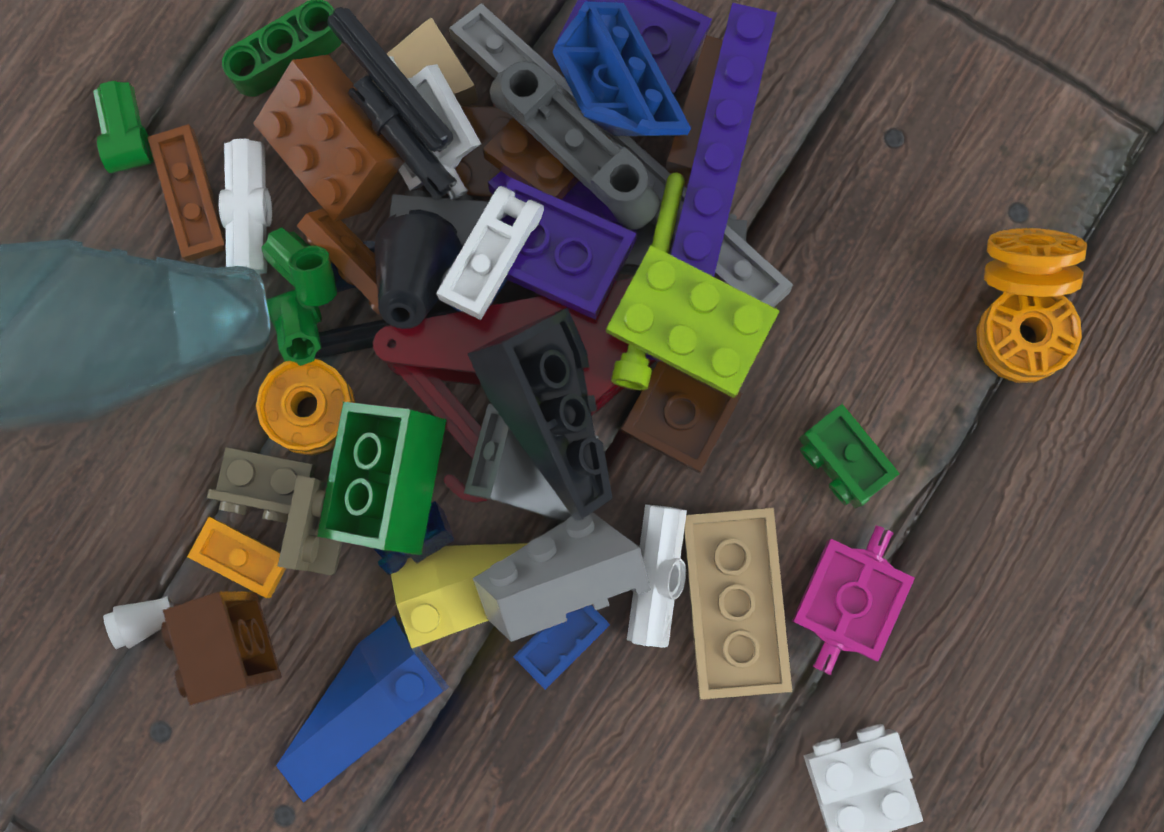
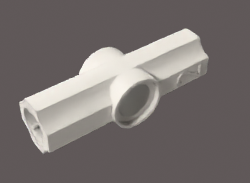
[219,139,272,277]
[627,504,687,648]

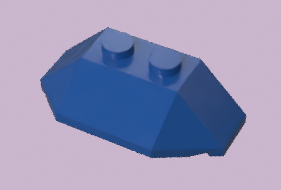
[552,1,691,136]

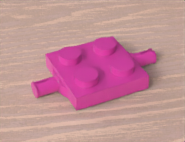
[791,525,915,675]

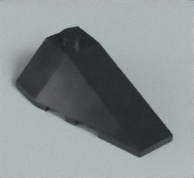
[468,308,613,521]

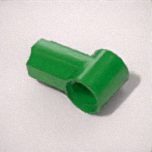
[93,81,154,174]
[261,227,337,307]
[266,289,322,365]

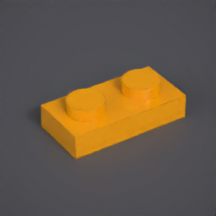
[187,517,286,598]

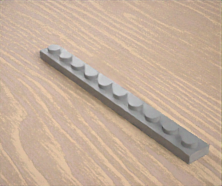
[449,3,793,307]

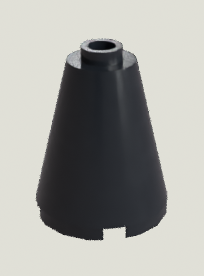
[374,209,464,329]

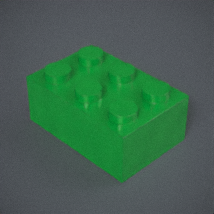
[317,402,447,555]

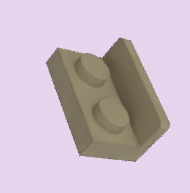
[207,447,316,523]
[278,475,343,575]

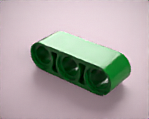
[222,0,342,97]

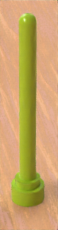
[611,173,685,390]

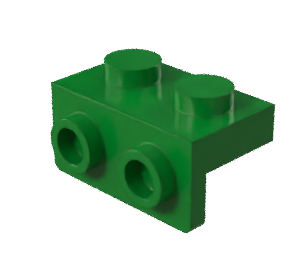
[798,404,900,508]

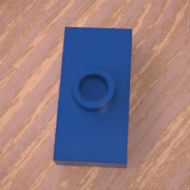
[513,605,610,690]

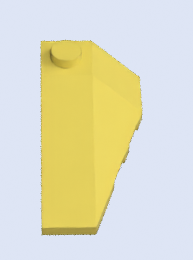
[389,543,529,649]

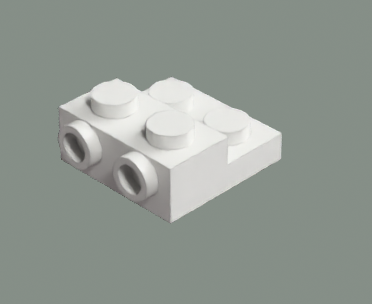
[803,724,923,832]

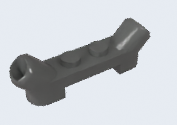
[490,61,661,229]

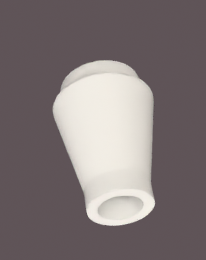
[103,596,173,649]

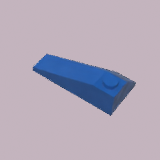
[276,616,449,802]

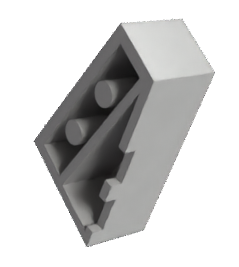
[473,512,651,642]

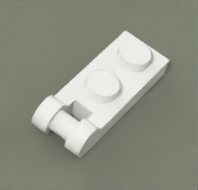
[437,186,544,320]

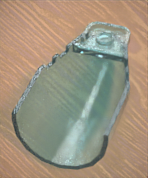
[0,239,271,432]

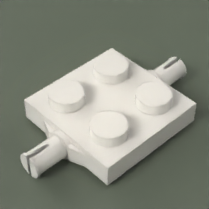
[386,56,481,200]

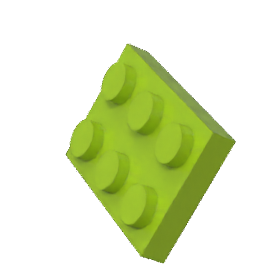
[606,245,780,398]

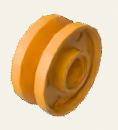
[984,228,1087,297]
[976,292,1082,383]
[256,359,356,456]

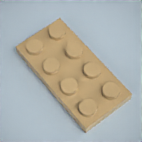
[684,508,792,700]

